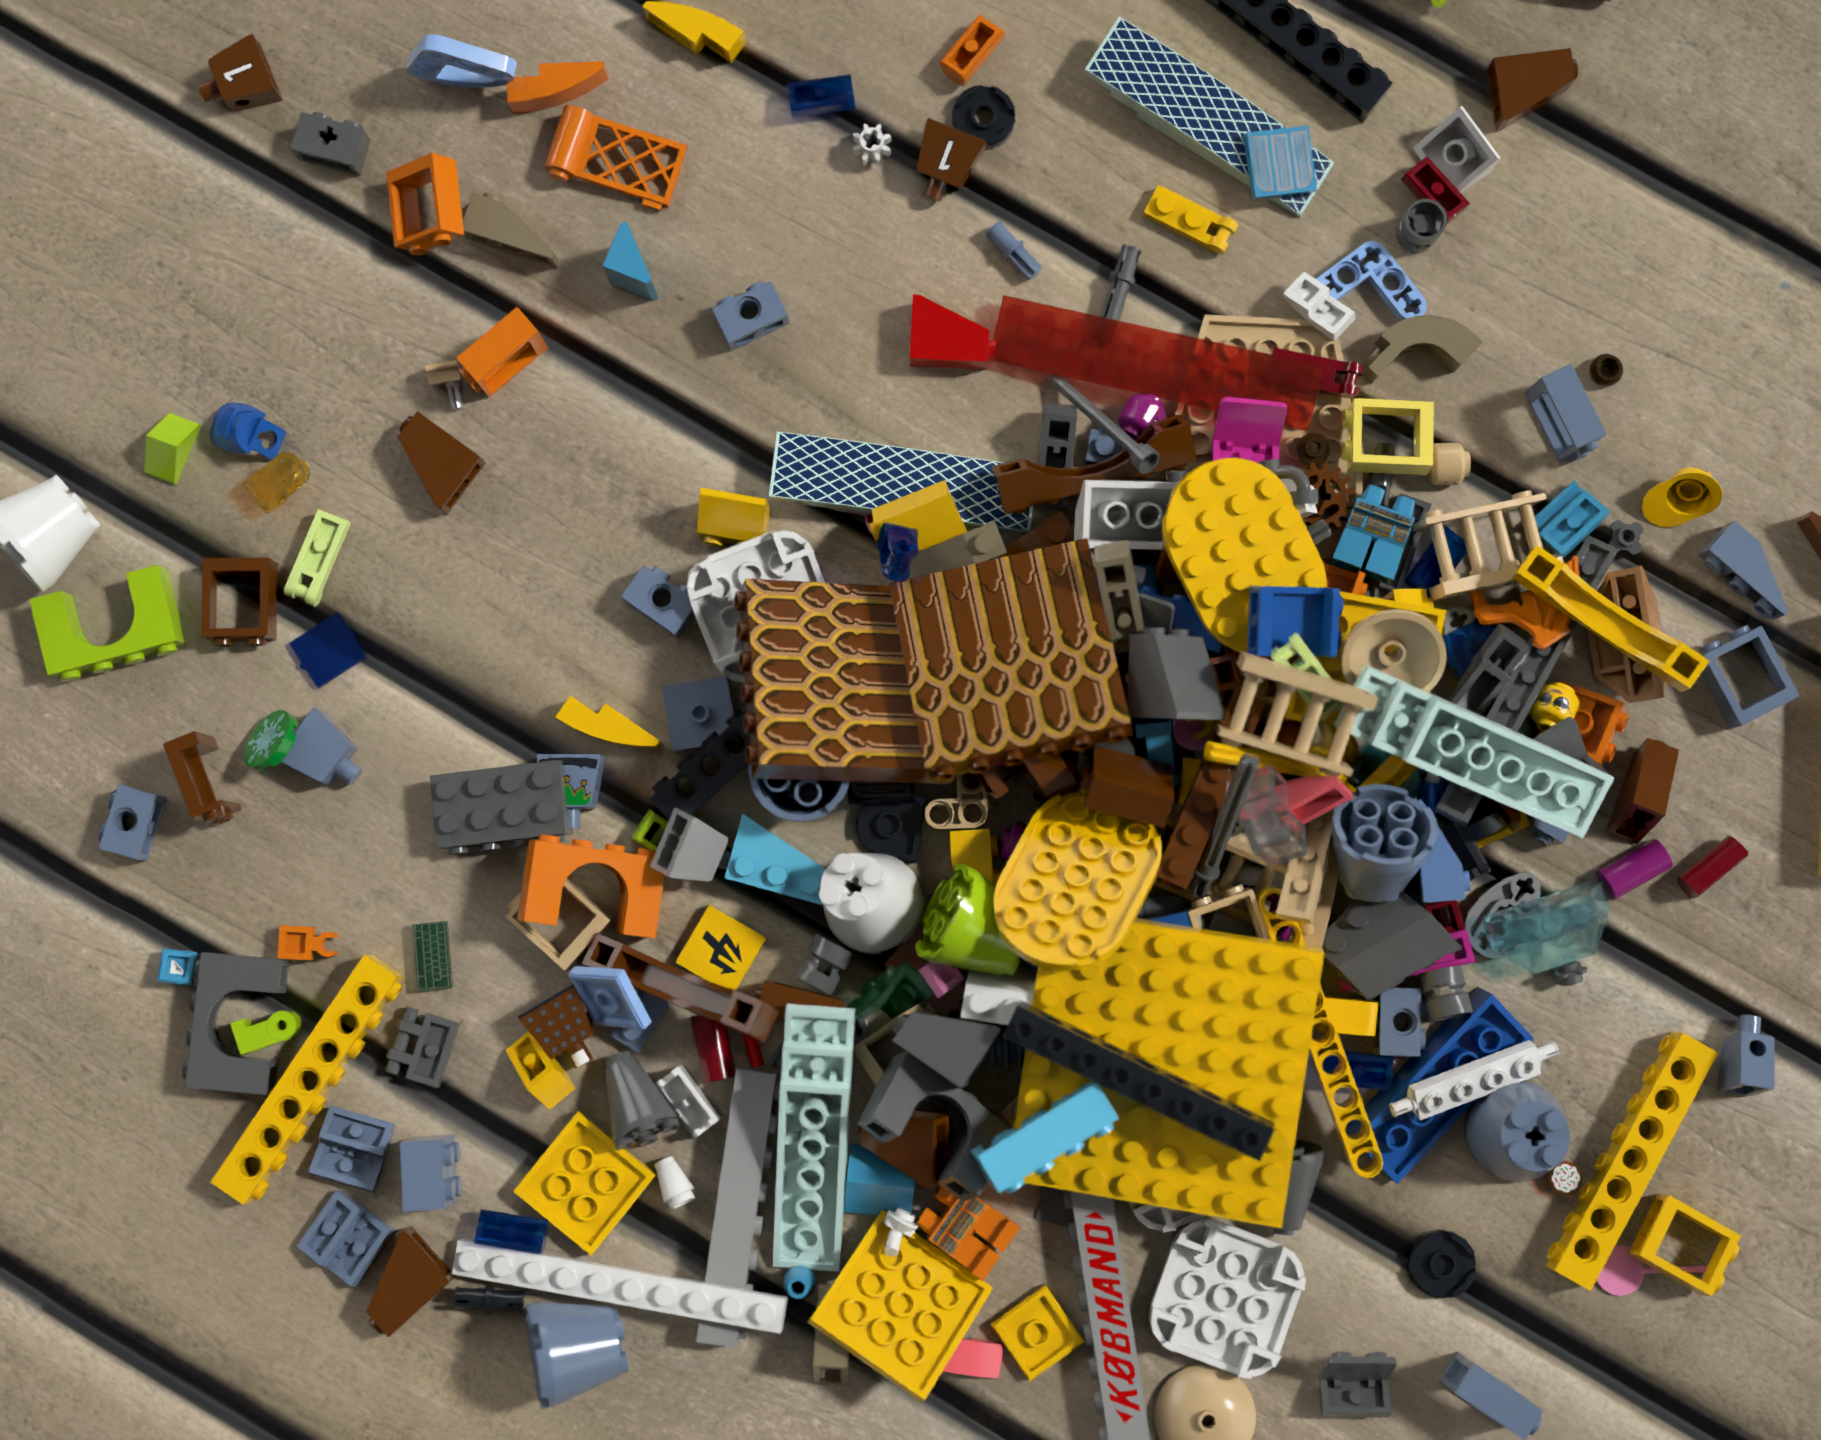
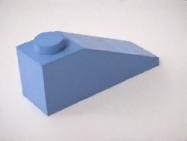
[1416,799,1471,902]

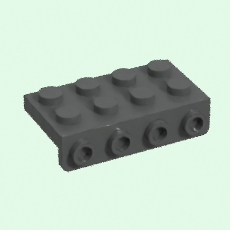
[430,760,573,855]

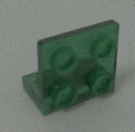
[845,961,933,1023]

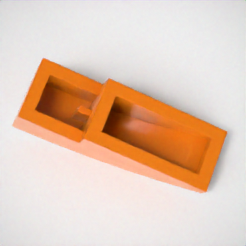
[507,61,608,114]

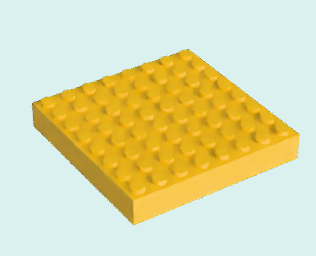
[1014,918,1324,1228]

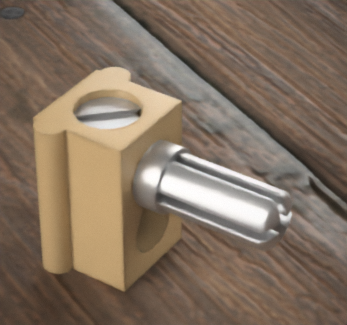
[425,360,464,410]

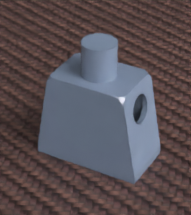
[281,707,362,785]
[1717,1015,1775,1096]

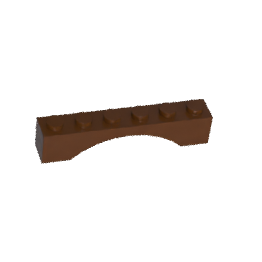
[992,414,1197,514]
[1155,687,1267,890]
[582,933,779,1043]

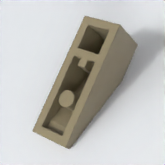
[463,193,559,268]
[902,521,1007,578]
[1094,540,1144,654]

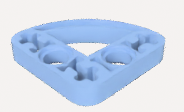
[407,34,517,88]

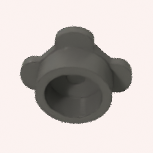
[1608,520,1643,555]
[1549,958,1587,986]

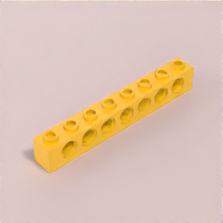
[210,954,404,1205]
[1546,1031,1718,1291]

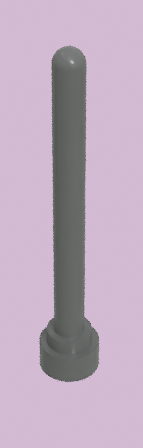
[1048,373,1160,474]

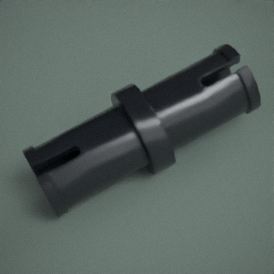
[454,1286,525,1314]

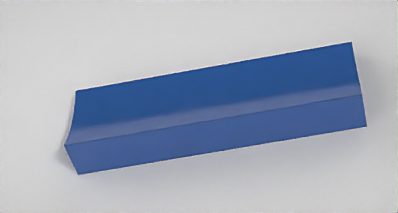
[1345,987,1534,1184]

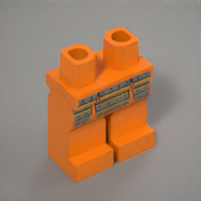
[916,1185,1021,1282]

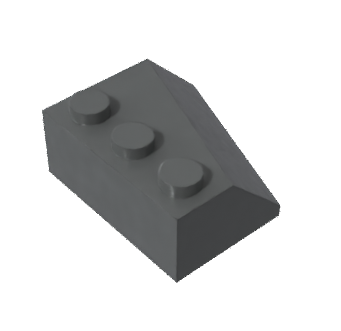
[1322,891,1462,1001]

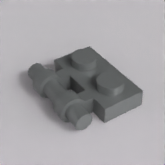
[385,1006,461,1088]

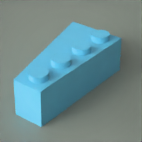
[970,1080,1119,1194]

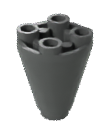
[605,1051,680,1150]

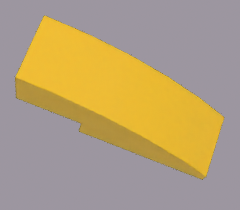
[643,1,746,63]
[555,695,663,749]

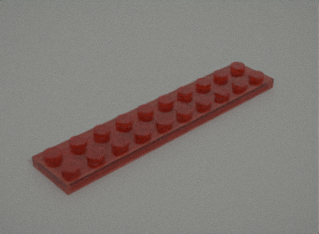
[991,295,1325,432]

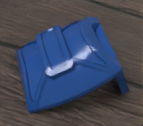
[210,402,286,459]

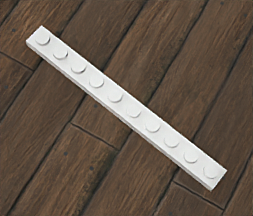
[452,1239,788,1334]

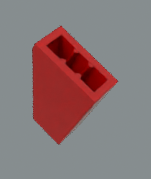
[910,294,995,370]

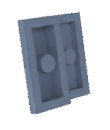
[308,1105,395,1193]
[297,1190,396,1287]

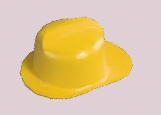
[1642,467,1723,527]

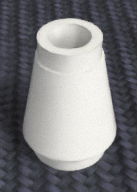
[654,1156,695,1210]

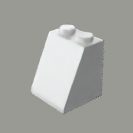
[961,957,1038,1025]

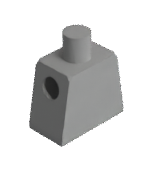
[650,807,731,882]

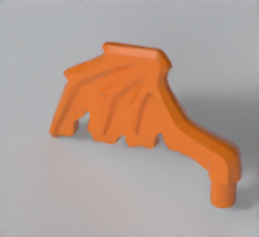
[1470,556,1579,650]

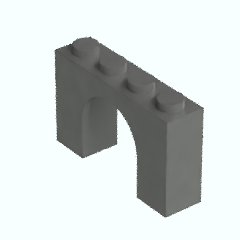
[182,952,290,1095]
[857,1051,1012,1202]

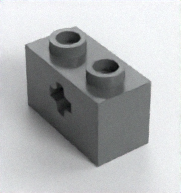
[290,112,371,176]

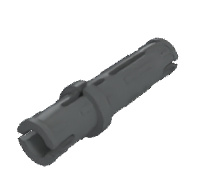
[1093,244,1142,344]

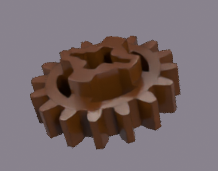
[1299,462,1355,531]

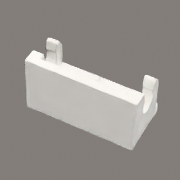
[655,1064,721,1139]

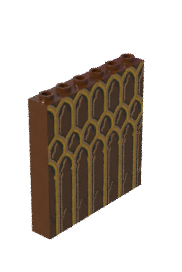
[889,538,1133,781]
[734,578,954,784]

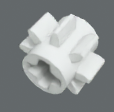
[853,123,891,166]

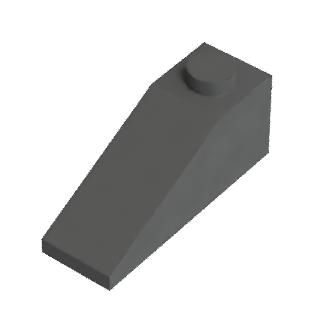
[1034,403,1077,511]

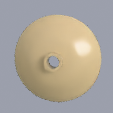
[1341,609,1446,692]
[1154,1363,1256,1440]

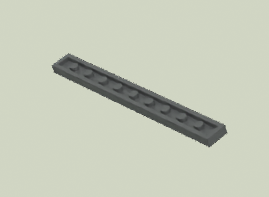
[1435,535,1618,827]

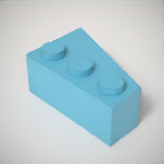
[725,813,826,905]

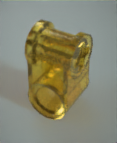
[244,452,310,513]

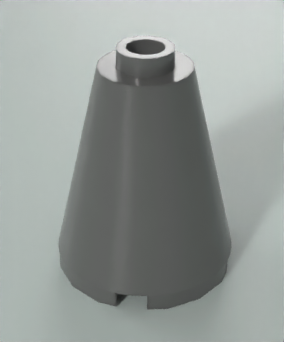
[1269,1139,1324,1236]

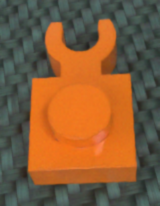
[277,925,339,960]

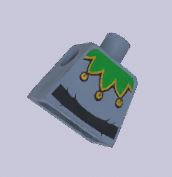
[537,754,605,829]

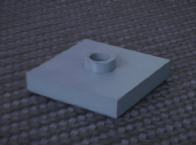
[662,676,739,752]

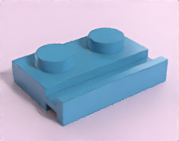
[1535,480,1610,558]

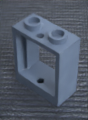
[1524,364,1607,462]
[1700,625,1800,729]
[1440,1352,1543,1440]

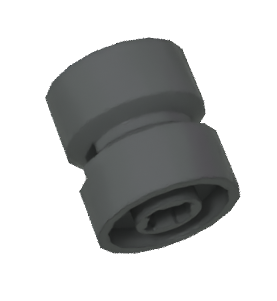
[1396,199,1447,253]
[794,933,854,995]
[1419,966,1473,1022]

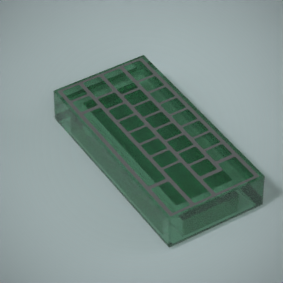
[413,921,453,991]

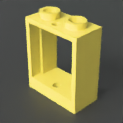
[1342,398,1434,475]

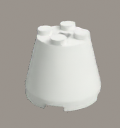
[0,474,101,592]
[819,853,924,954]

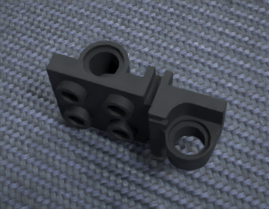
[1404,796,1504,906]

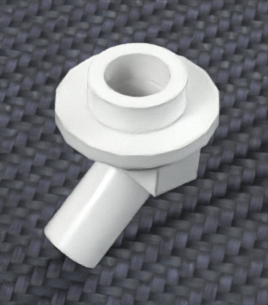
[884,1207,918,1256]

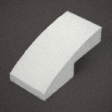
[1283,272,1355,341]

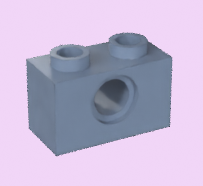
[712,281,790,351]
[621,565,695,639]
[98,784,167,861]
[1373,987,1426,1057]

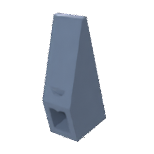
[1698,520,1788,620]

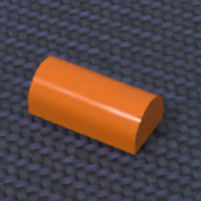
[939,14,1005,86]

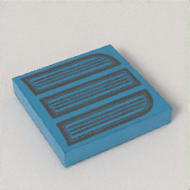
[1243,126,1317,200]

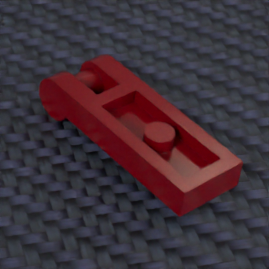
[1266,347,1363,399]

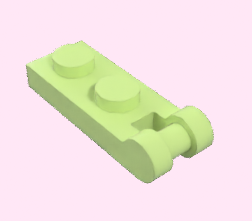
[284,509,351,607]
[1271,632,1343,722]

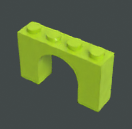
[29,564,187,682]

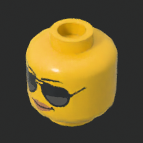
[1529,682,1580,732]

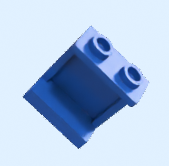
[1247,585,1343,657]

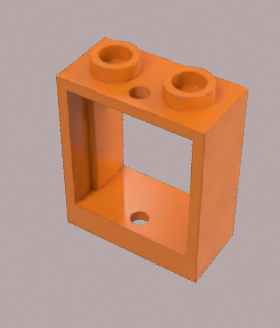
[386,153,464,255]
[456,307,548,398]

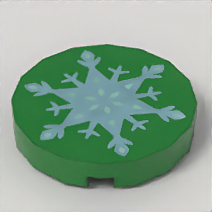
[243,710,298,773]

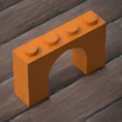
[517,834,665,939]

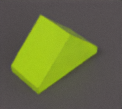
[144,412,201,485]

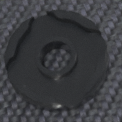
[952,85,1016,150]

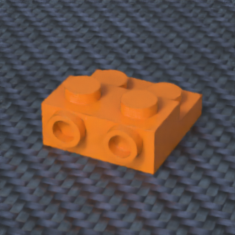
[1536,680,1629,767]

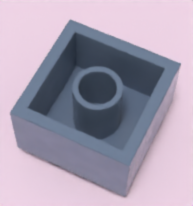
[400,1134,462,1212]

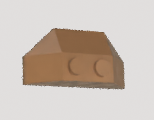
[1587,566,1666,703]

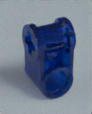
[877,522,919,582]

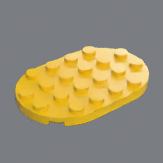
[1162,458,1327,656]
[994,788,1162,971]

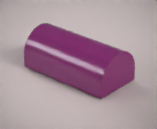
[1595,839,1673,900]

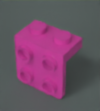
[1211,397,1287,464]

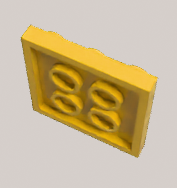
[513,1111,657,1256]

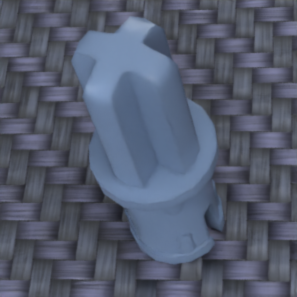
[985,221,1041,280]

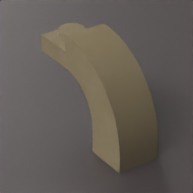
[1362,315,1483,384]

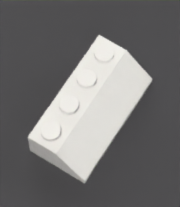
[1074,480,1178,550]

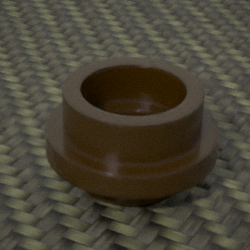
[1589,354,1623,387]
[1296,433,1330,466]

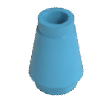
[783,1265,817,1300]

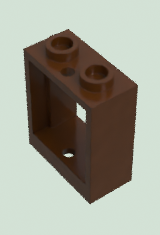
[201,557,278,647]
[754,980,846,1022]

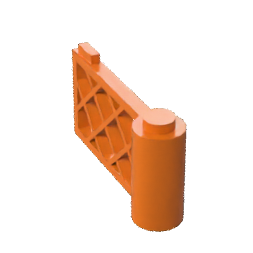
[545,105,688,212]

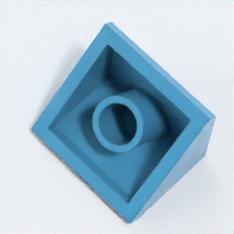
[602,221,659,301]
[844,1144,915,1216]

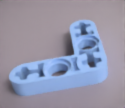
[1316,241,1427,321]

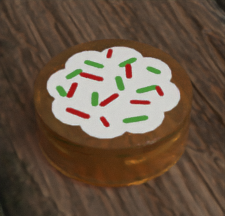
[1546,1160,1583,1195]

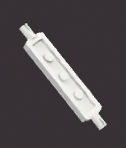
[1389,1040,1559,1120]

